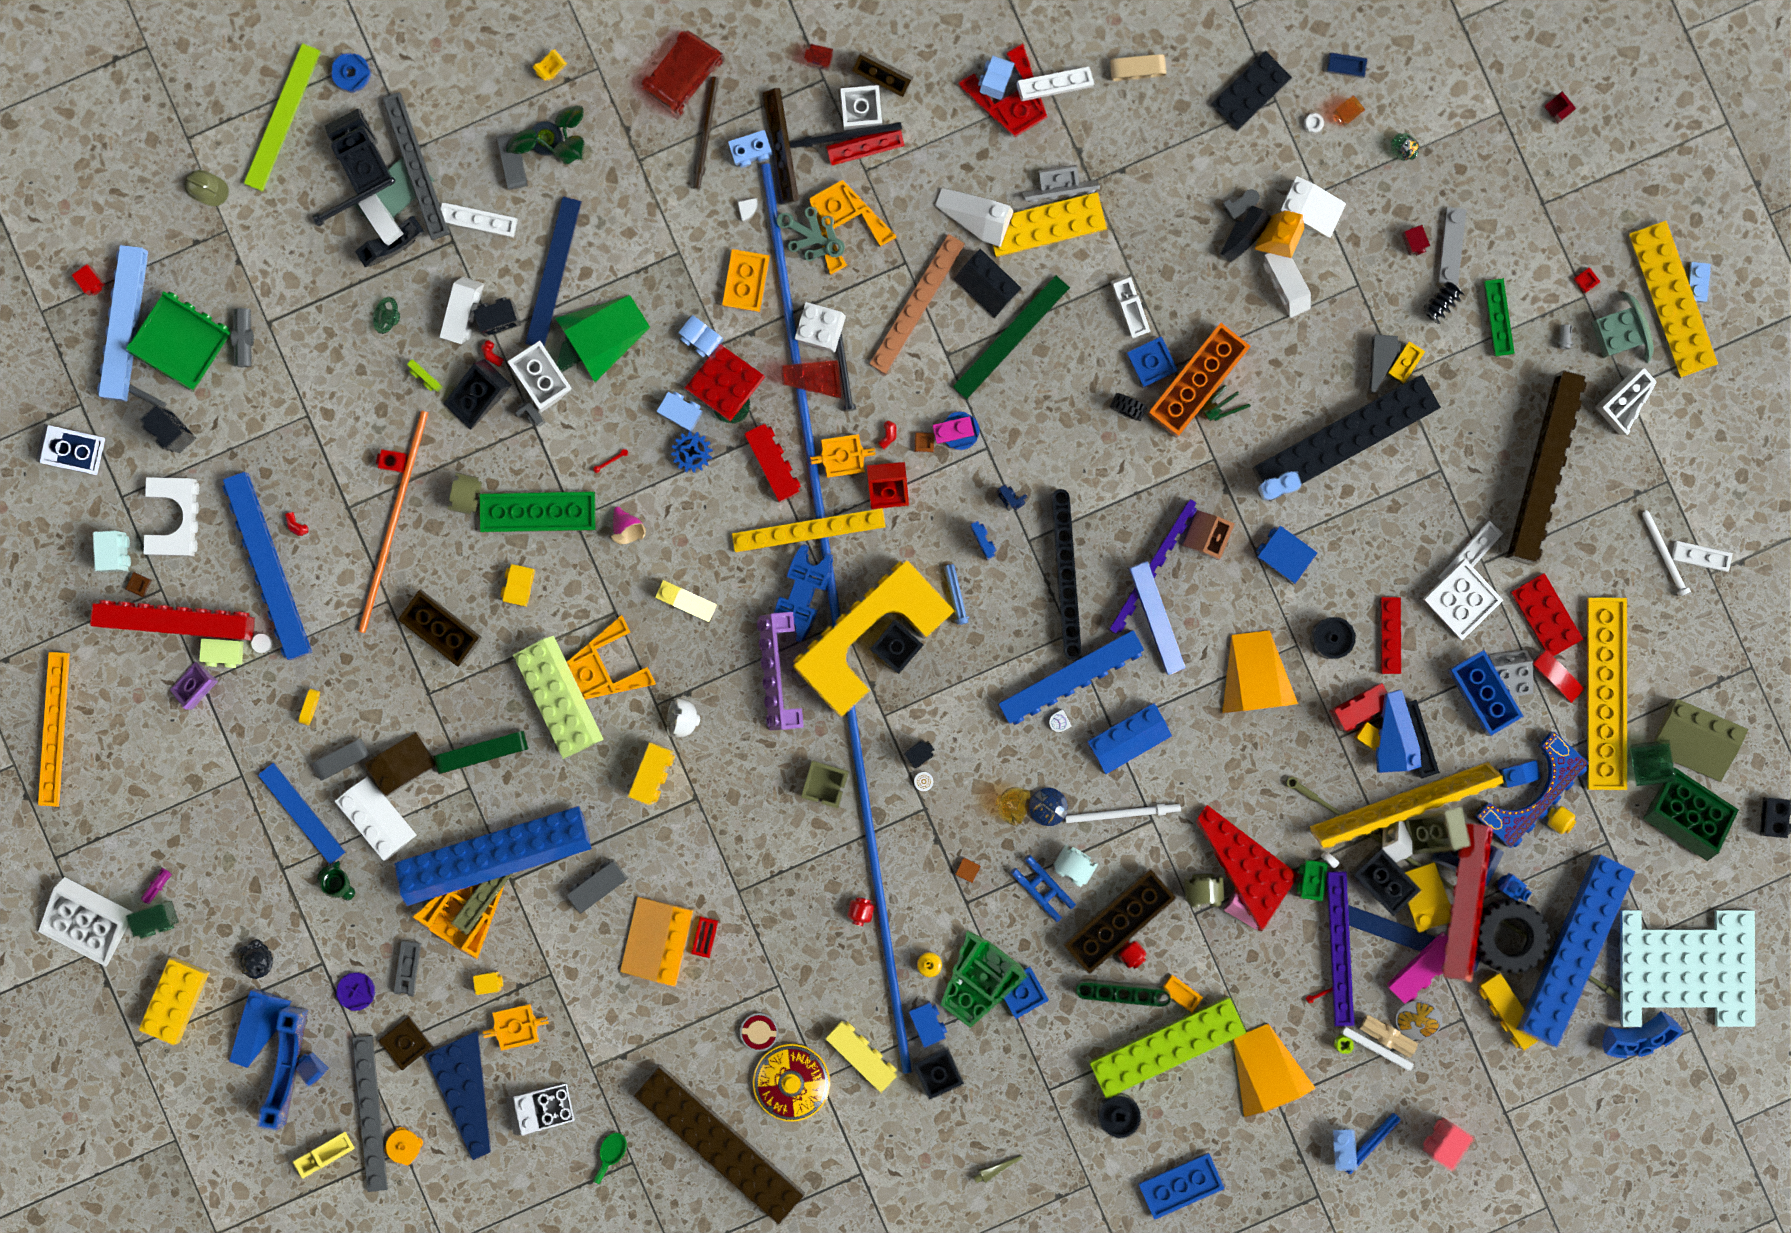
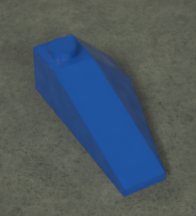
[1376,689,1421,773]
[229,988,292,1068]

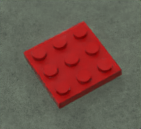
[685,344,765,422]

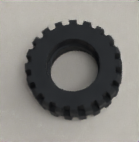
[1475,899,1550,974]

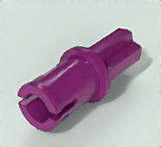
[141,867,172,904]

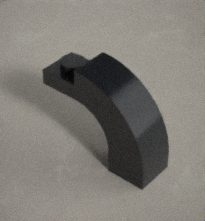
[355,216,424,267]

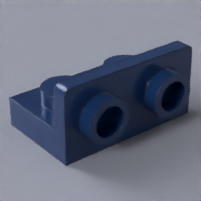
[996,484,1027,511]

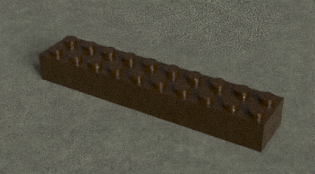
[1506,370,1587,564]
[634,1065,805,1225]

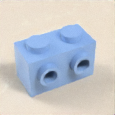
[728,130,772,168]

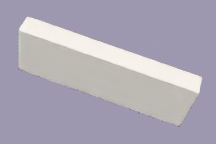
[1671,541,1733,572]

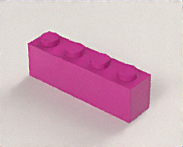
[1387,931,1449,1004]

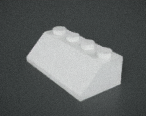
[335,776,417,861]

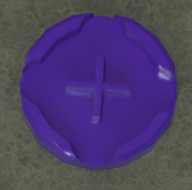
[336,972,376,1011]

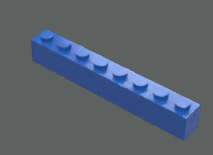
[998,630,1144,726]

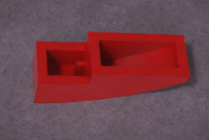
[1533,650,1584,703]

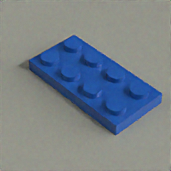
[1138,1152,1225,1220]

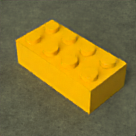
[139,957,210,1045]

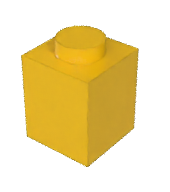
[1354,722,1381,751]
[473,971,504,995]

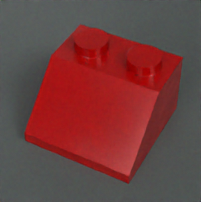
[867,462,909,509]

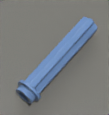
[944,564,969,625]

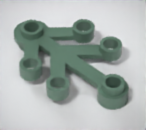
[777,206,845,261]

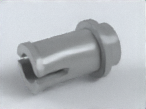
[1558,325,1573,350]

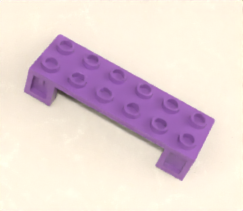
[757,612,804,731]

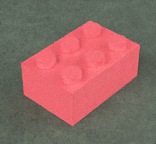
[1423,1117,1474,1171]

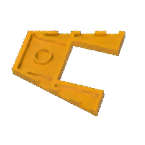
[809,180,897,275]
[567,615,656,700]

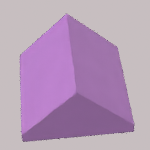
[170,661,218,710]

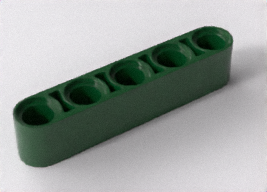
[433,731,529,774]
[1076,979,1171,1007]

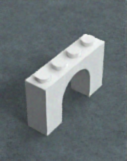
[144,477,199,556]

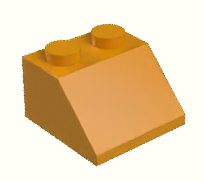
[1255,210,1305,258]

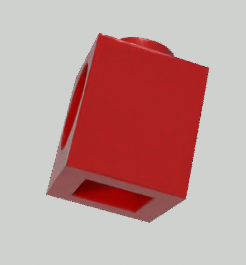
[376,449,407,473]

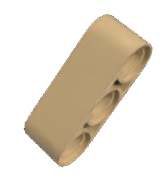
[1110,54,1167,81]

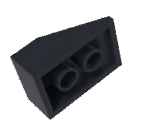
[443,359,512,430]
[1350,846,1421,917]

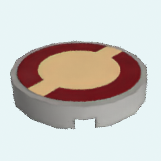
[740,1013,779,1052]

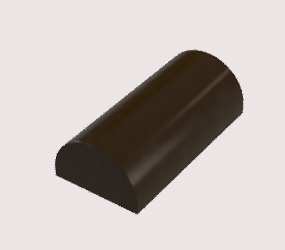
[398,589,482,667]

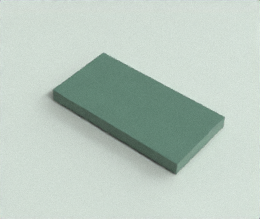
[354,157,435,222]

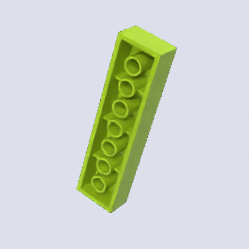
[1089,996,1246,1099]

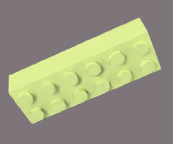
[513,636,604,759]

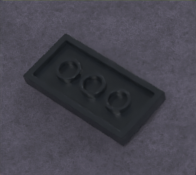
[1211,51,1292,132]

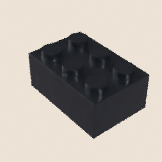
[140,404,196,453]

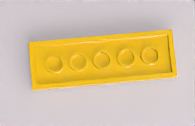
[993,192,1107,258]

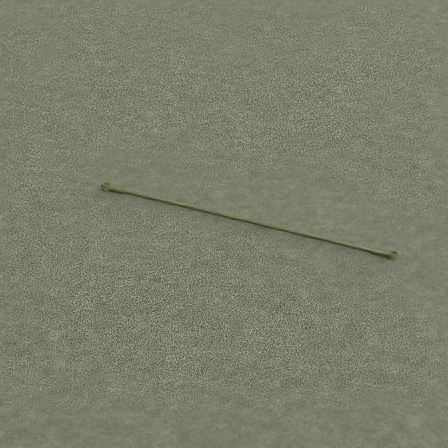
[1286,777,1620,1001]

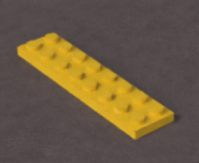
[1629,221,1718,378]

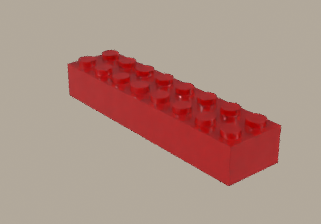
[90,600,255,640]

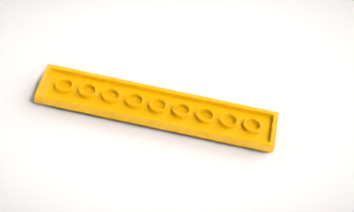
[1587,598,1627,790]
[1310,762,1503,848]

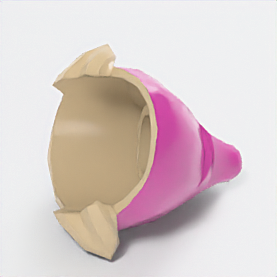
[611,506,646,545]

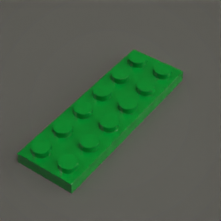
[480,492,596,533]

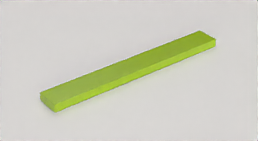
[244,43,321,192]

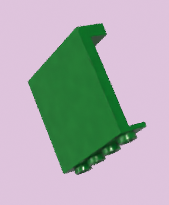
[126,291,230,392]

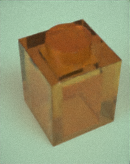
[1333,95,1365,127]

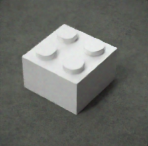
[841,85,882,131]
[795,302,846,352]

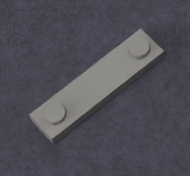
[1438,207,1467,286]

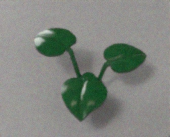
[506,105,585,165]

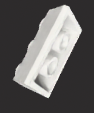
[508,341,572,412]

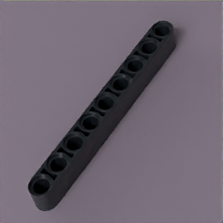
[1052,489,1082,660]

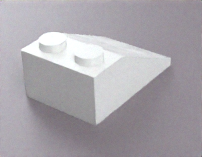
[1279,176,1346,238]

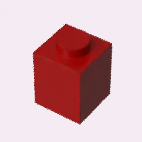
[72,264,105,296]

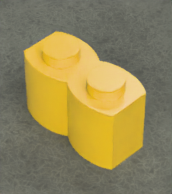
[500,564,535,607]

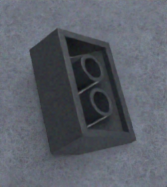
[953,249,1022,319]

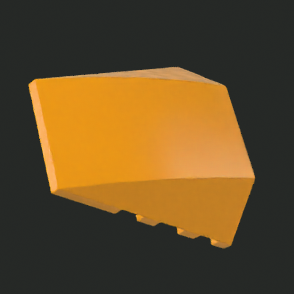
[1222,630,1298,713]
[413,883,505,959]
[1233,1024,1315,1117]

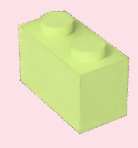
[199,639,244,668]

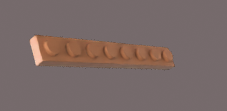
[870,234,965,374]

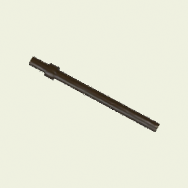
[693,76,719,190]

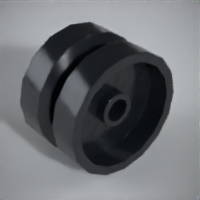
[1310,617,1356,659]
[1097,1093,1142,1139]

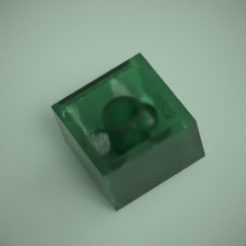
[1630,739,1676,786]
[126,901,179,939]

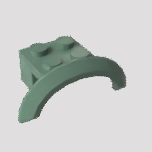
[1591,291,1654,363]

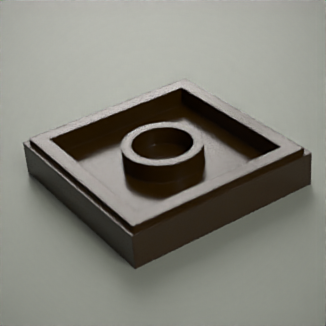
[378,1016,433,1071]

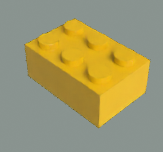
[628,742,675,805]

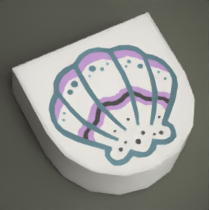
[1049,710,1072,732]

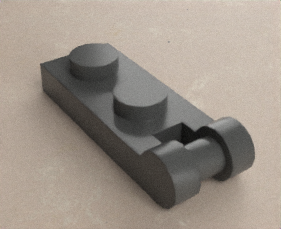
[394,941,422,997]

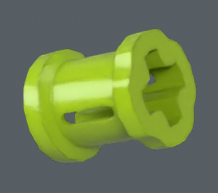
[1334,1035,1354,1054]

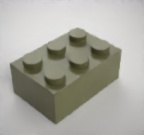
[1405,807,1470,855]

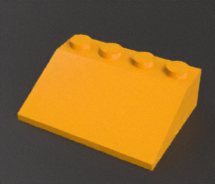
[620,897,694,986]

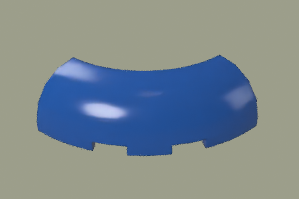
[1602,1011,1684,1058]

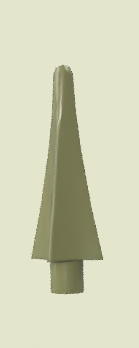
[973,1155,1023,1184]

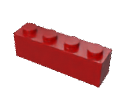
[744,423,801,503]

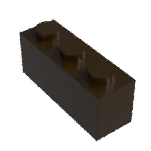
[852,51,914,97]

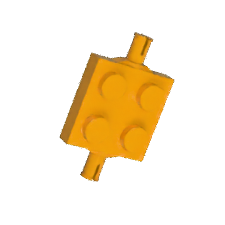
[810,434,876,478]
[483,1004,549,1051]

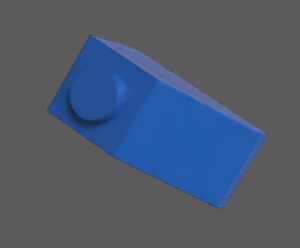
[1499,760,1541,788]
[296,1053,329,1087]

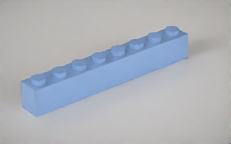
[97,245,148,402]

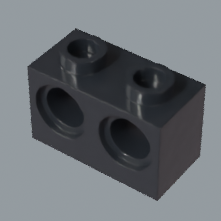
[904,740,935,769]
[1760,797,1791,838]

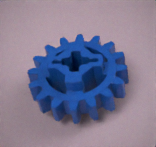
[671,431,713,473]

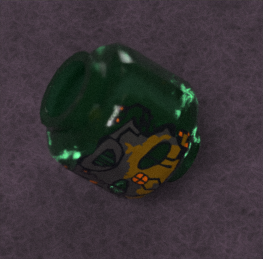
[1390,133,1419,161]

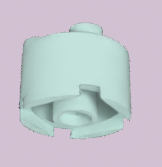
[1053,844,1098,887]

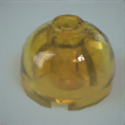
[995,787,1030,827]

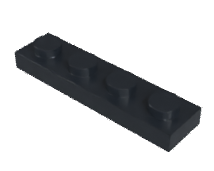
[1406,700,1440,779]

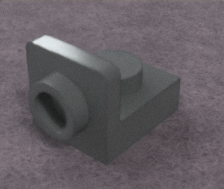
[515,402,546,427]

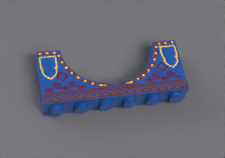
[1474,732,1589,848]
[258,1006,308,1130]

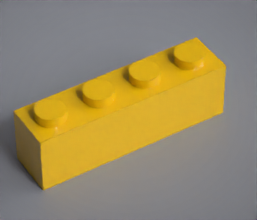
[1477,972,1538,1050]

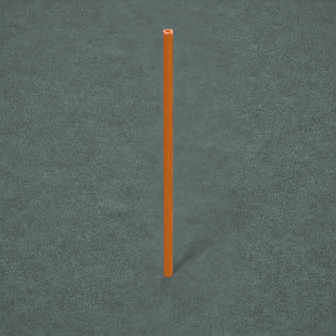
[358,411,428,633]

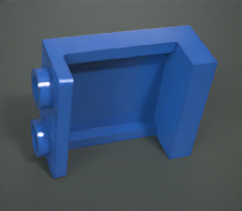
[1256,526,1318,584]

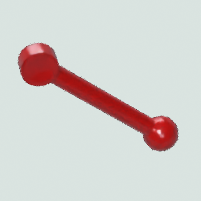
[593,449,628,473]
[1306,987,1332,1004]

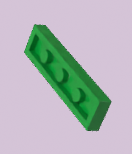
[1483,278,1515,357]

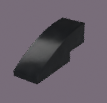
[1220,206,1272,263]

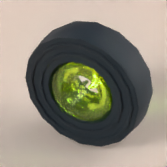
[532,121,563,156]

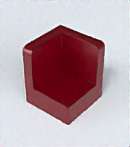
[1544,91,1577,124]

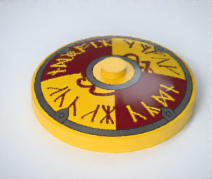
[753,1043,830,1122]

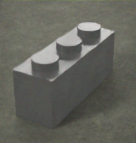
[567,860,629,914]

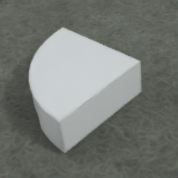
[738,198,758,222]

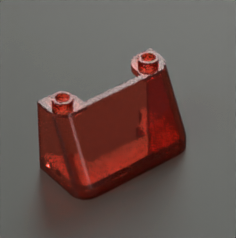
[641,30,725,119]

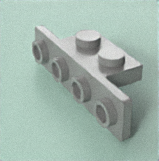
[1022,165,1100,202]

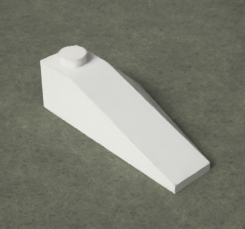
[935,188,1013,247]

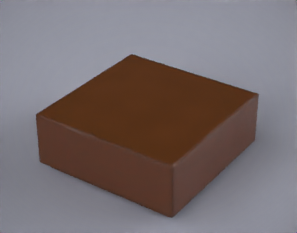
[125,572,152,597]

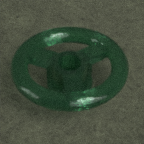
[373,297,400,334]

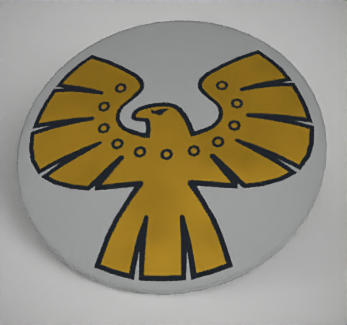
[1395,1000,1442,1040]

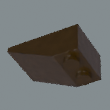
[364,732,436,797]

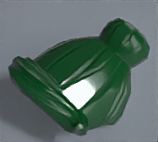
[317,861,356,901]

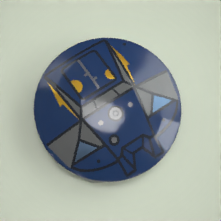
[1029,788,1068,826]

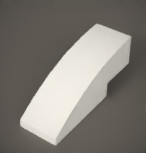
[358,194,404,245]
[1110,275,1151,338]

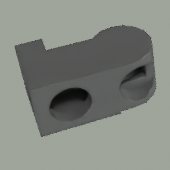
[1221,189,1260,222]

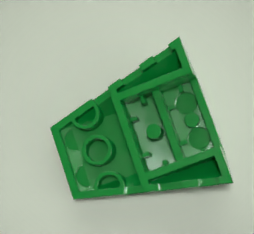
[555,295,650,383]
[940,931,1028,1028]

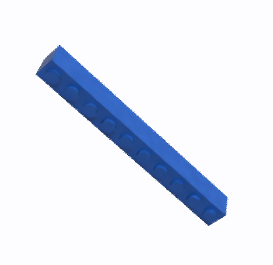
[222,472,313,660]

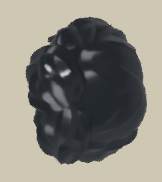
[237,939,273,979]

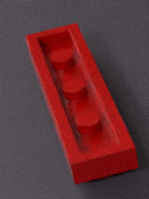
[826,130,905,166]
[1381,597,1402,674]

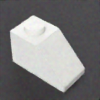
[1382,821,1412,862]

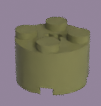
[448,472,482,515]
[1184,873,1224,907]

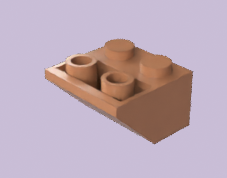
[1183,510,1235,560]

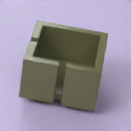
[801,760,849,809]

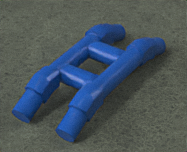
[1010,855,1076,922]

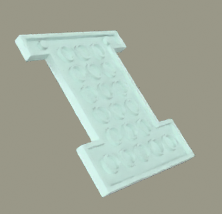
[1620,910,1755,1027]

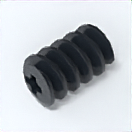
[1424,281,1464,324]

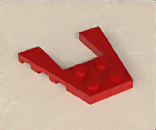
[958,43,1047,138]

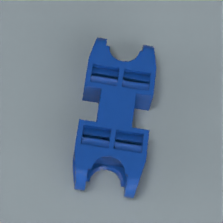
[773,544,833,643]

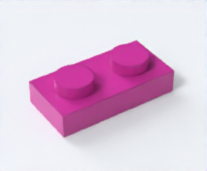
[932,416,974,444]

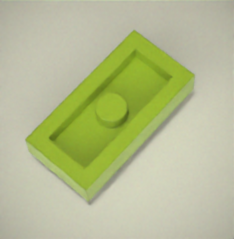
[407,359,443,392]

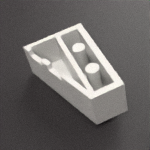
[1263,253,1311,318]
[440,277,484,344]
[1595,368,1656,436]

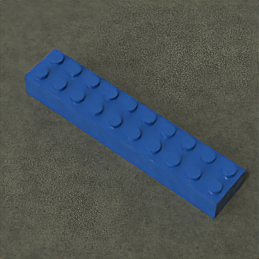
[394,806,592,906]
[1516,855,1636,1047]

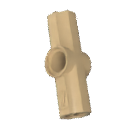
[1359,1014,1418,1058]

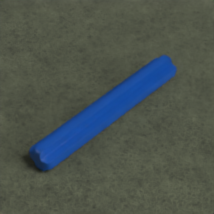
[1346,1113,1401,1174]

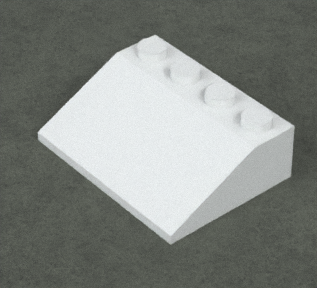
[38,877,133,967]

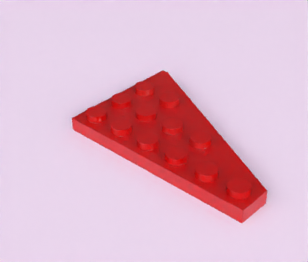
[1195,805,1299,932]

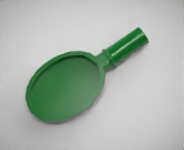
[593,1133,627,1184]

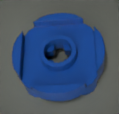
[332,53,371,93]
[943,412,979,450]

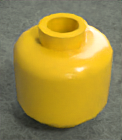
[1546,806,1577,834]
[917,952,942,978]

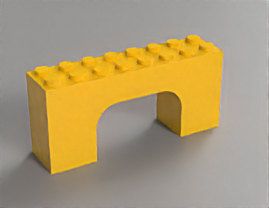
[792,560,954,717]

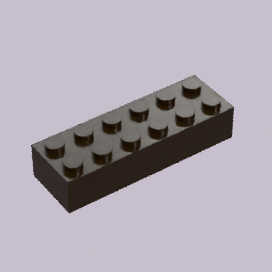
[1063,868,1176,975]

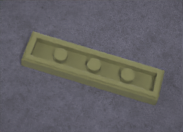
[451,874,512,935]

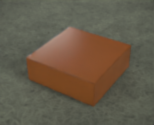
[915,432,934,453]
[955,858,981,883]

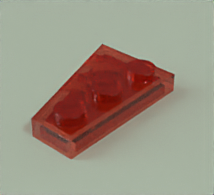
[781,360,842,399]

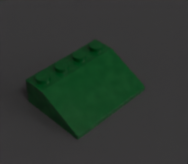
[1643,768,1739,861]

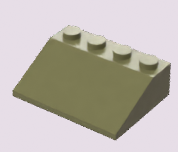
[1649,699,1748,782]

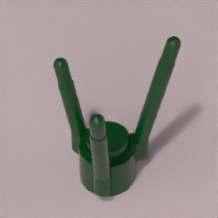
[1202,385,1251,421]

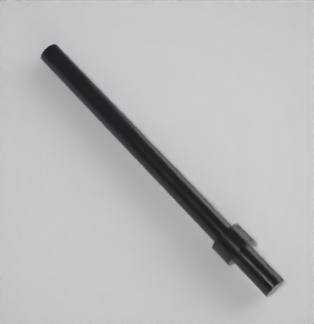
[789,122,903,149]

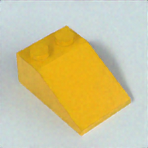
[1405,862,1452,932]

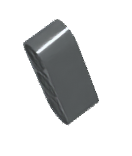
[497,133,528,190]
[312,738,370,781]

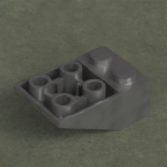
[506,1083,575,1136]

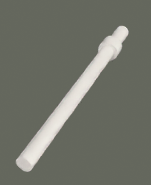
[1065,803,1181,823]

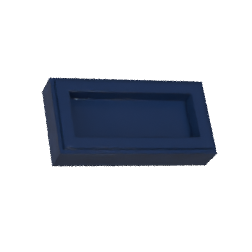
[1326,52,1368,78]

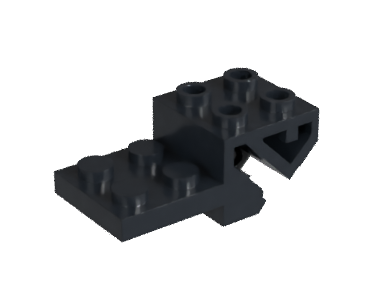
[325,108,392,194]

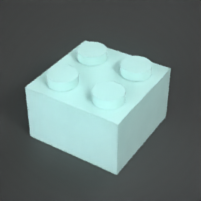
[93,531,131,573]

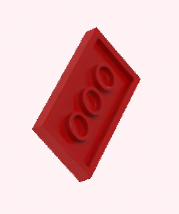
[1510,573,1583,657]

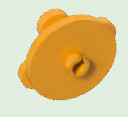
[384,1127,423,1165]

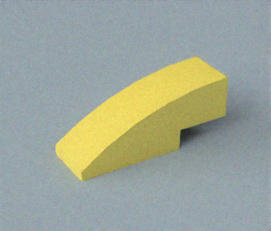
[292,1132,355,1179]

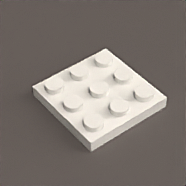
[1423,559,1503,640]

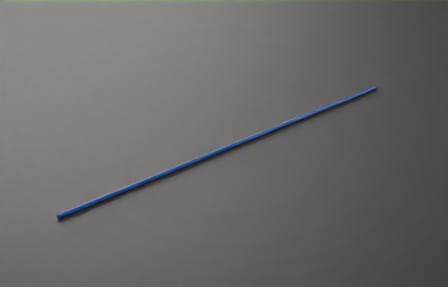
[761,164,912,1073]

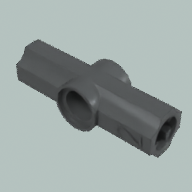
[231,308,254,368]

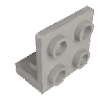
[1489,650,1534,697]

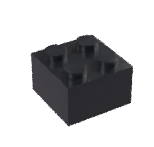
[473,297,522,337]
[870,620,924,674]
[913,1046,964,1100]

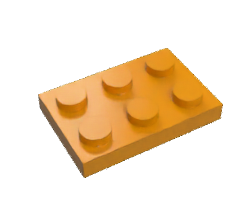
[722,249,770,313]

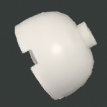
[667,698,700,737]

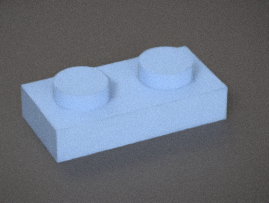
[1688,262,1711,303]

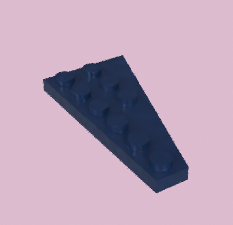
[425,1030,491,1160]

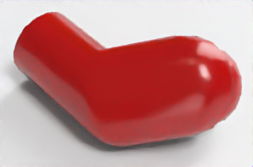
[481,340,504,367]
[878,421,897,450]
[284,512,309,536]

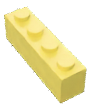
[826,1020,897,1093]

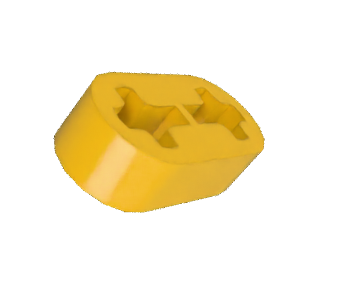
[299,688,320,726]

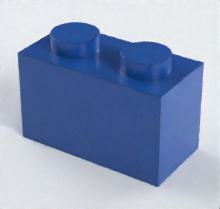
[909,1001,947,1048]

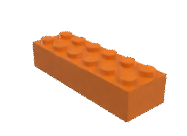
[1147,323,1251,438]

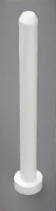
[1642,510,1691,597]

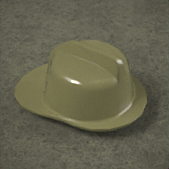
[184,170,229,207]

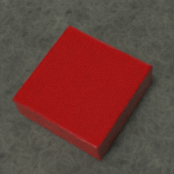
[1573,267,1601,294]

